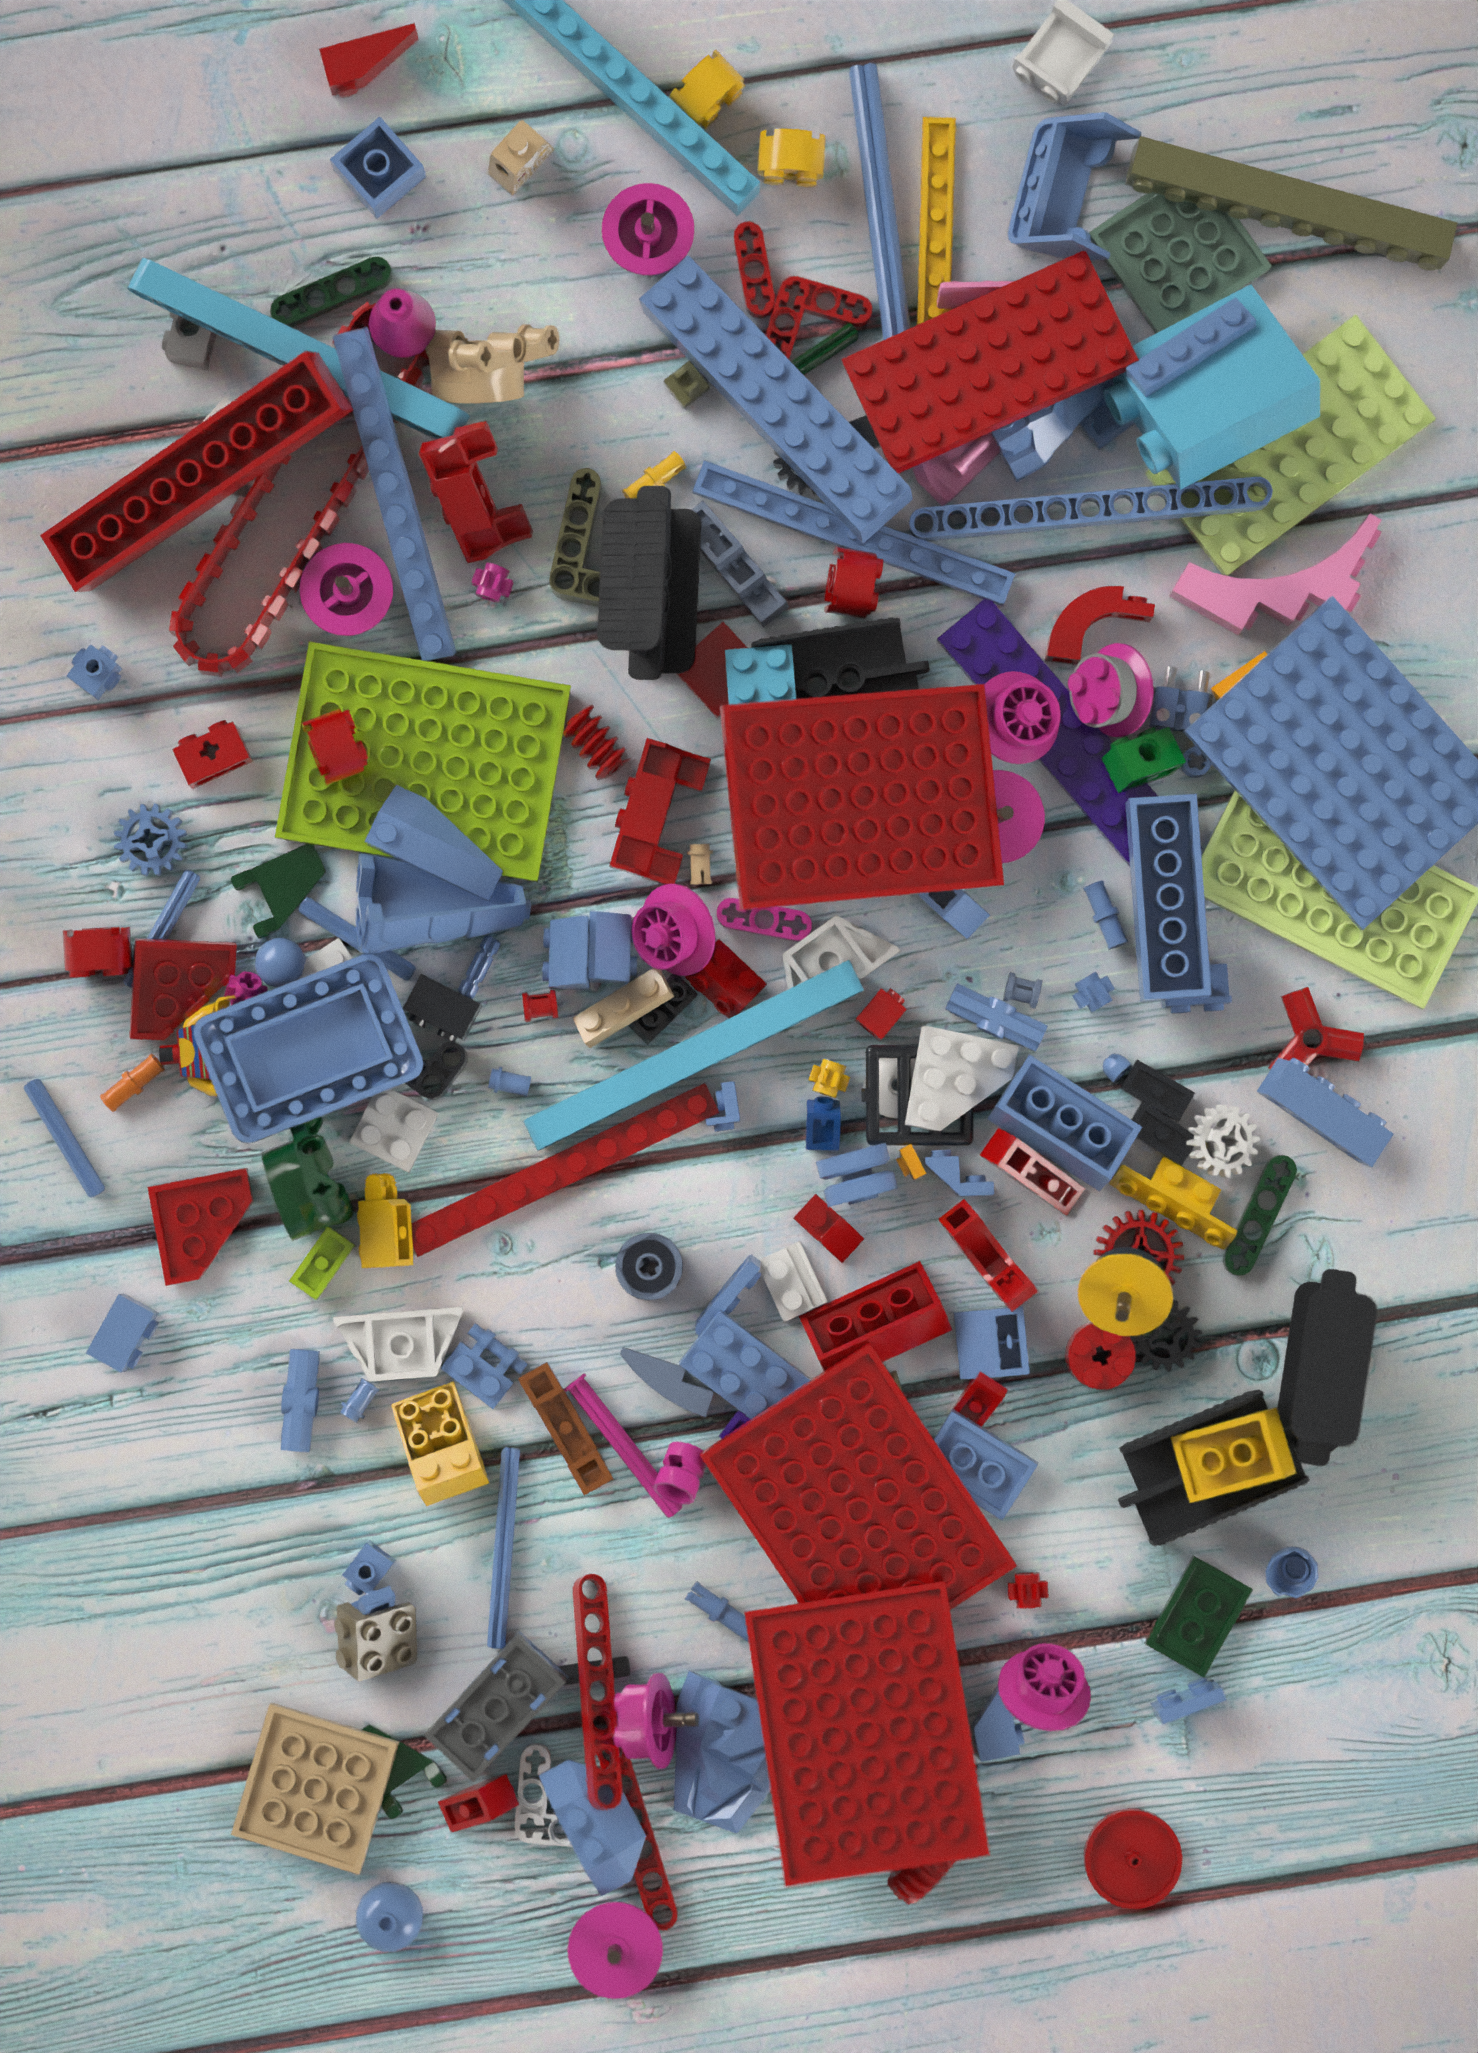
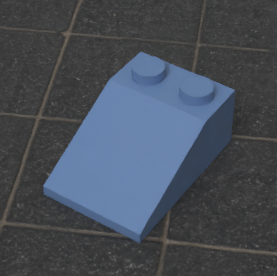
[542,915,590,990]

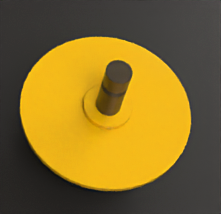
[1078,1247,1173,1336]

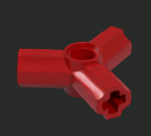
[1268,987,1364,1070]

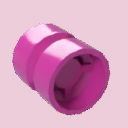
[653,1442,707,1505]

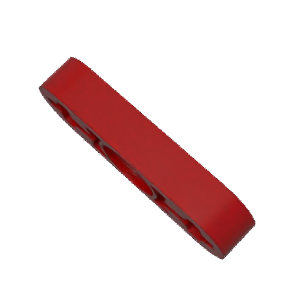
[733,221,775,319]

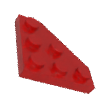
[129,938,237,1040]
[147,1168,254,1286]

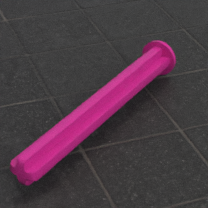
[563,1373,682,1518]

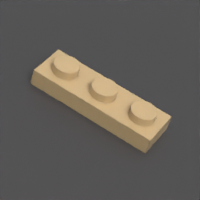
[573,968,674,1048]

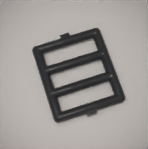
[861,1045,974,1146]

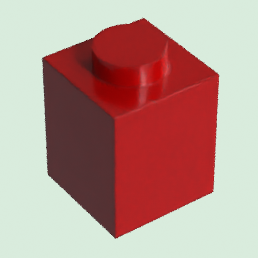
[855,988,907,1041]

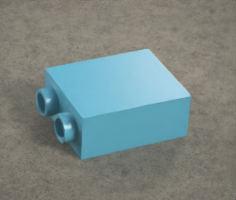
[1103,284,1320,490]

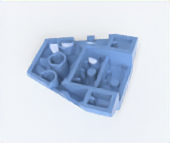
[990,379,1114,482]
[674,1670,771,1834]

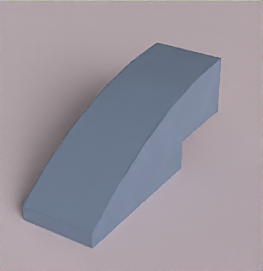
[620,1347,714,1418]

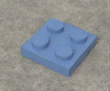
[1150,1677,1226,1724]

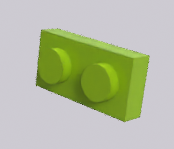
[289,1226,356,1300]

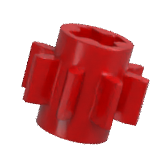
[1007,1572,1049,1609]

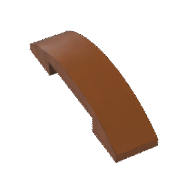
[518,1362,614,1496]

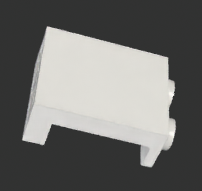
[1012,0,1114,107]

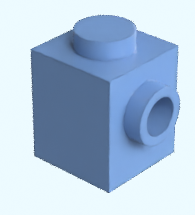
[342,1540,396,1595]

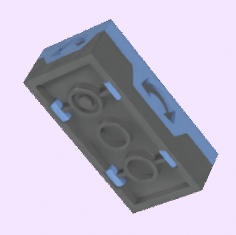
[424,1630,568,1782]

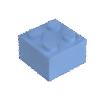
[330,117,426,219]

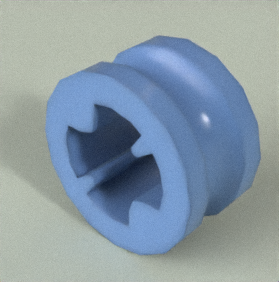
[1181,746,1212,778]

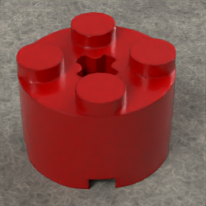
[824,547,884,619]
[302,708,368,785]
[63,927,133,978]
[1065,1322,1136,1390]

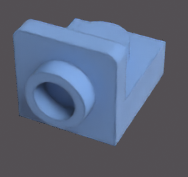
[706,1081,741,1132]
[351,1586,395,1615]

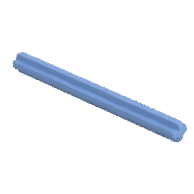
[487,1447,520,1649]

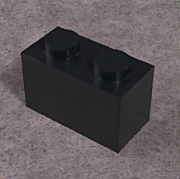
[403,974,482,1042]

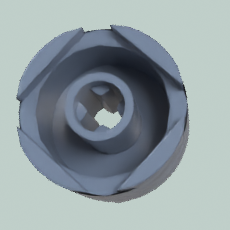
[615,1233,683,1300]

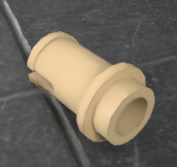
[687,844,713,885]

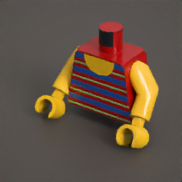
[159,996,236,1097]

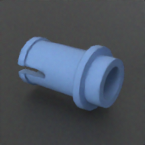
[488,1067,532,1097]
[340,1378,380,1423]

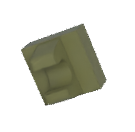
[663,360,710,409]

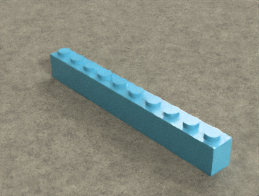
[503,0,760,217]

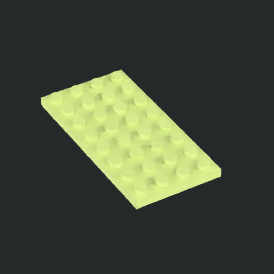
[1145,315,1436,576]
[1201,790,1478,1010]

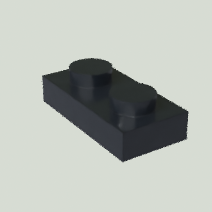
[1120,1060,1195,1122]
[1131,1102,1194,1166]

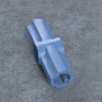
[945,983,1048,1052]
[280,1349,320,1452]

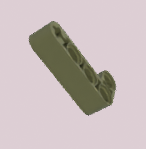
[549,468,602,606]

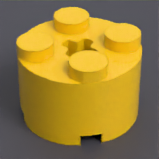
[669,49,745,129]
[758,129,826,187]

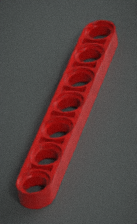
[572,1573,623,1811]
[592,1713,678,1931]

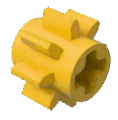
[808,1059,851,1098]

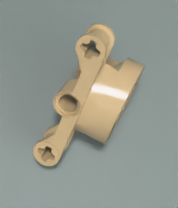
[426,324,560,403]

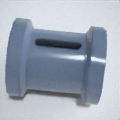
[1003,972,1043,1009]

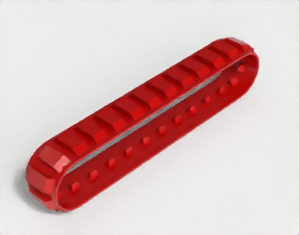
[169,302,430,677]

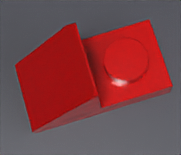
[793,1194,864,1263]
[947,1371,1008,1427]

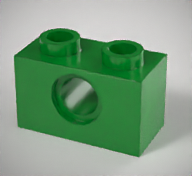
[1102,727,1186,793]

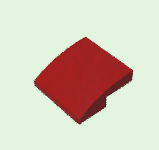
[676,621,748,718]

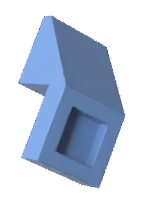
[924,1150,994,1196]

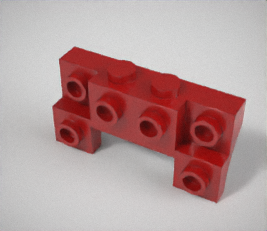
[419,421,533,563]
[609,738,711,885]

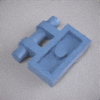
[441,1323,528,1409]

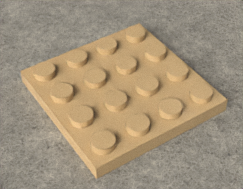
[231,1703,399,1875]

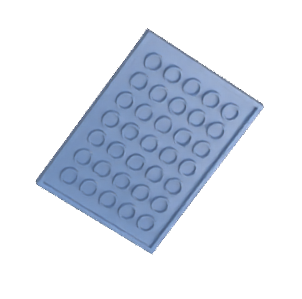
[1183,596,1478,930]

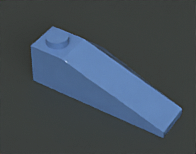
[365,785,503,901]

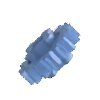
[114,803,188,876]

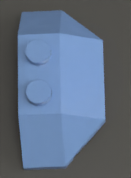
[539,1759,646,1897]

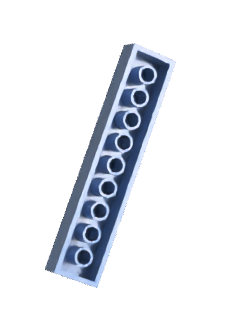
[639,255,913,543]

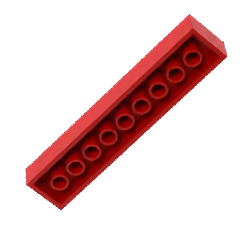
[40,351,354,592]

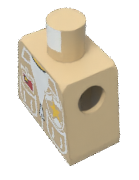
[488,120,554,196]

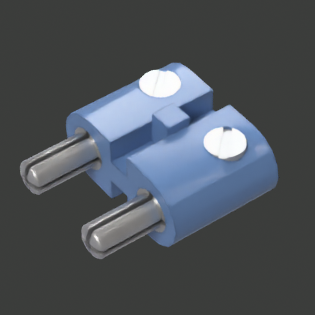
[1149,666,1213,733]

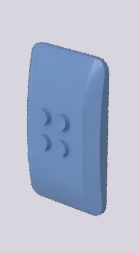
[193,954,423,1143]

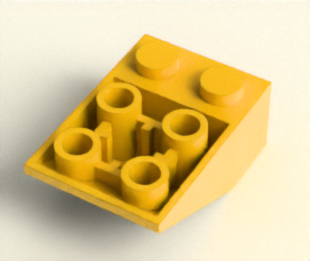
[391,1381,489,1506]

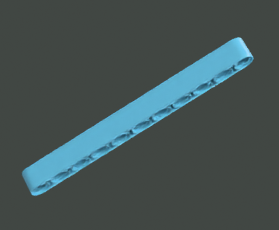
[127,258,470,439]
[523,960,864,1151]

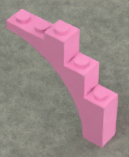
[1169,513,1382,635]

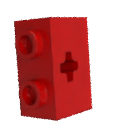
[172,720,254,789]

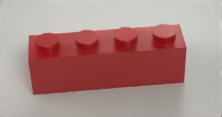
[799,1261,952,1371]

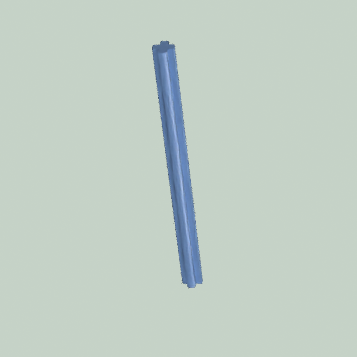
[849,63,910,340]

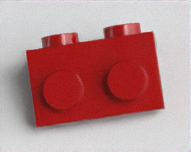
[685,939,767,1018]

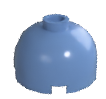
[356,1882,423,1952]

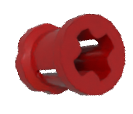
[522,990,558,1022]

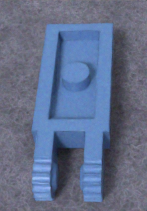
[695,1254,761,1337]

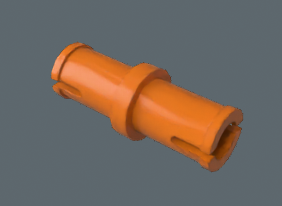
[100,1053,165,1112]

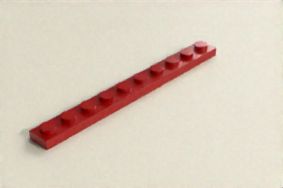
[411,1083,719,1257]

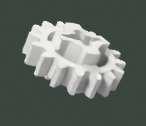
[1187,1105,1260,1177]

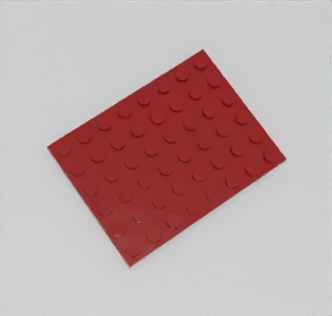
[720,684,1004,910]
[700,1342,1017,1610]
[744,1581,990,1887]

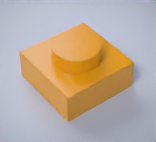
[896,1144,926,1180]

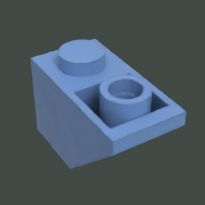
[918,889,990,939]
[972,1685,1024,1762]

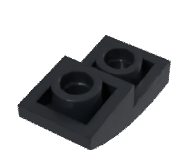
[628,974,698,1045]

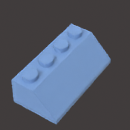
[987,1054,1142,1192]

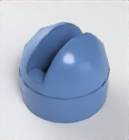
[1103,1054,1132,1083]

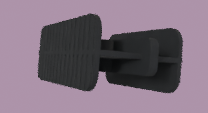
[597,486,702,680]
[751,617,930,699]
[1277,1269,1377,1466]
[1118,1389,1310,1546]

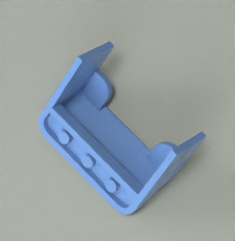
[1008,112,1142,260]

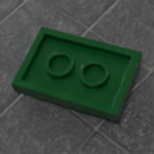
[1144,1555,1253,1678]

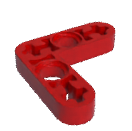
[766,276,872,361]

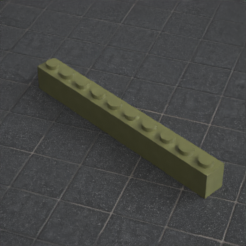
[1125,136,1458,271]

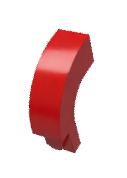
[1045,586,1155,665]
[938,1199,1038,1312]

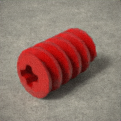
[563,704,631,780]

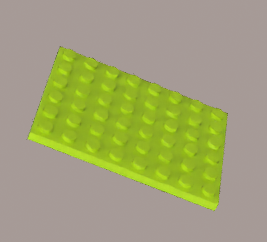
[275,642,571,882]

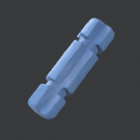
[458,935,501,999]

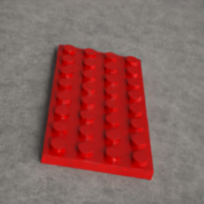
[841,251,1139,474]

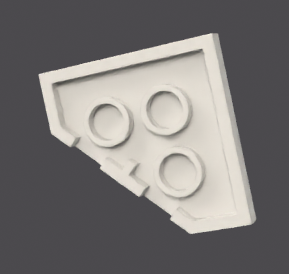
[905,1026,1019,1131]

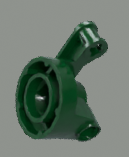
[261,1116,354,1241]

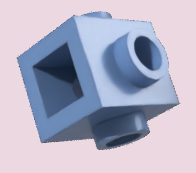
[67,644,122,700]

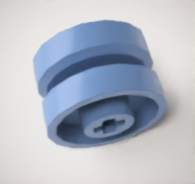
[816,1143,898,1207]

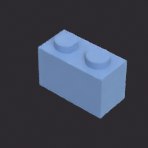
[86,1293,159,1373]

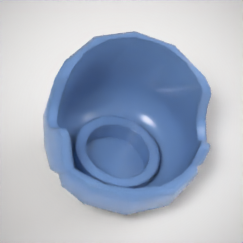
[255,938,306,988]
[1265,1546,1319,1598]

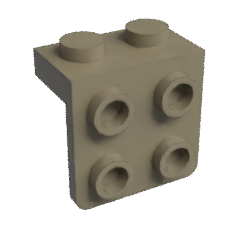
[334,1602,417,1682]

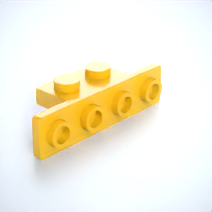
[1109,1156,1238,1250]

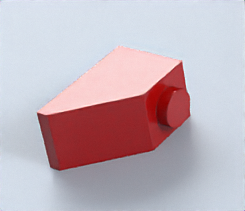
[438,1774,520,1833]

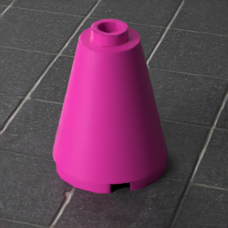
[369,289,436,358]

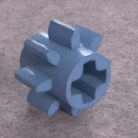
[1072,972,1115,1013]

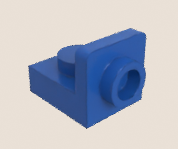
[806,1097,841,1150]

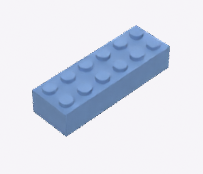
[1125,794,1212,1002]

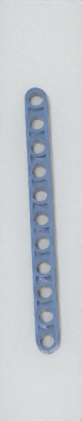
[909,477,1273,541]

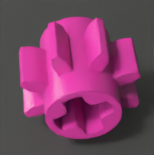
[471,563,514,603]
[224,972,268,1005]

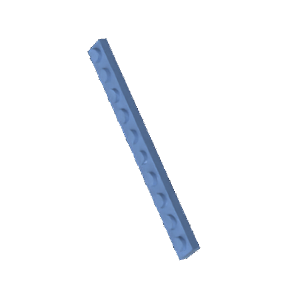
[332,327,456,661]
[693,460,1015,606]

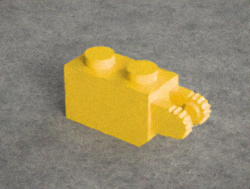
[357,1173,414,1268]

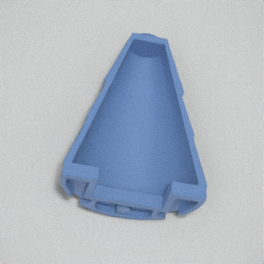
[355,852,531,953]

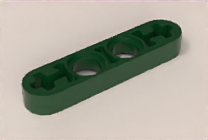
[270,256,392,327]
[1223,1155,1297,1276]

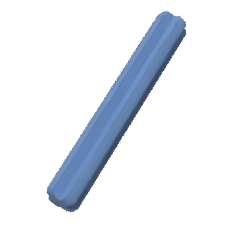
[124,869,200,988]
[299,897,416,981]
[24,1079,105,1198]

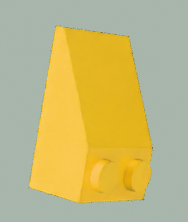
[1171,1407,1296,1503]

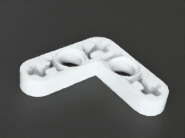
[515,1743,572,1847]

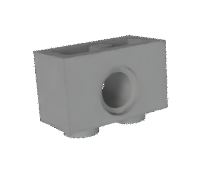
[162,312,217,371]

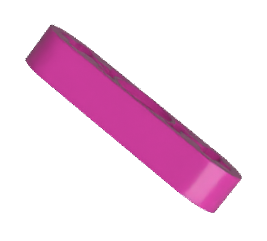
[717,898,812,941]

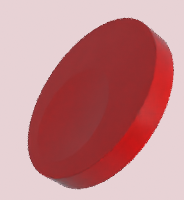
[1084,1808,1182,1909]

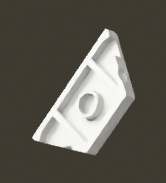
[782,915,900,1026]
[333,1306,463,1382]

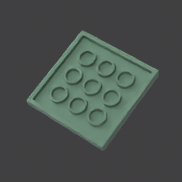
[1089,192,1272,334]

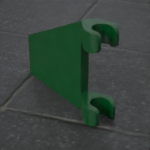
[231,844,326,939]
[362,1724,447,1819]

